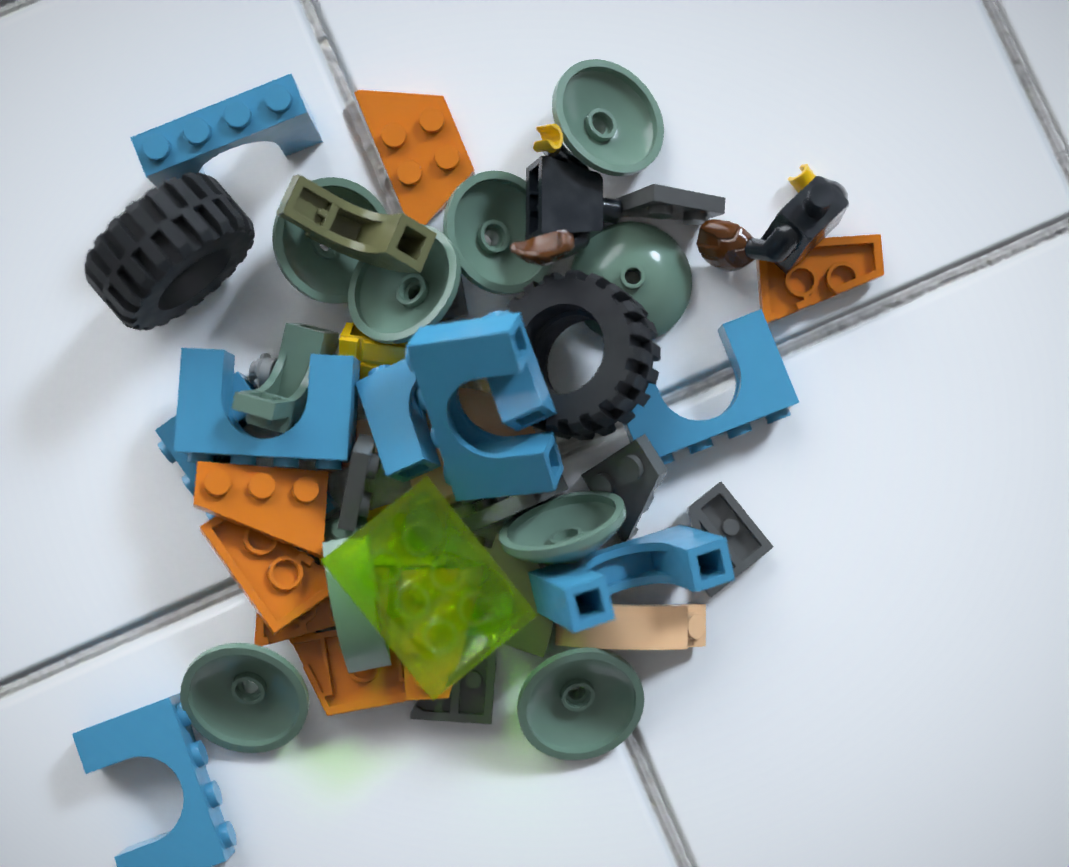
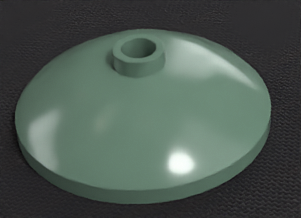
[552,59,664,176]
[443,170,553,295]
[272,177,387,304]
[571,221,692,338]
[348,224,461,344]
[499,491,626,564]
[180,643,309,753]
[517,647,645,760]

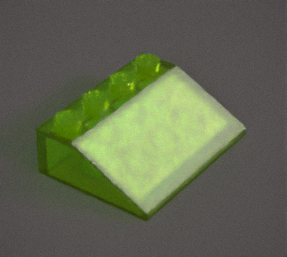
[321,476,538,700]

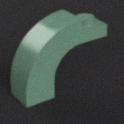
[231,323,340,434]
[322,516,391,673]

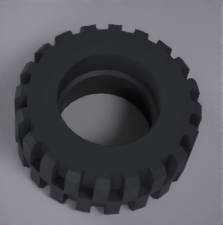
[84,172,255,331]
[506,270,661,441]

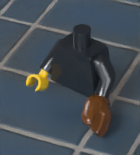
[510,123,622,266]
[696,164,850,274]

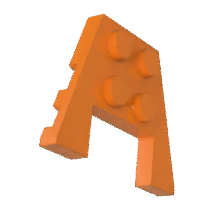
[289,567,431,716]

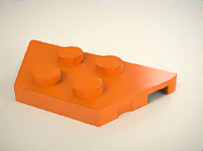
[354,90,475,225]

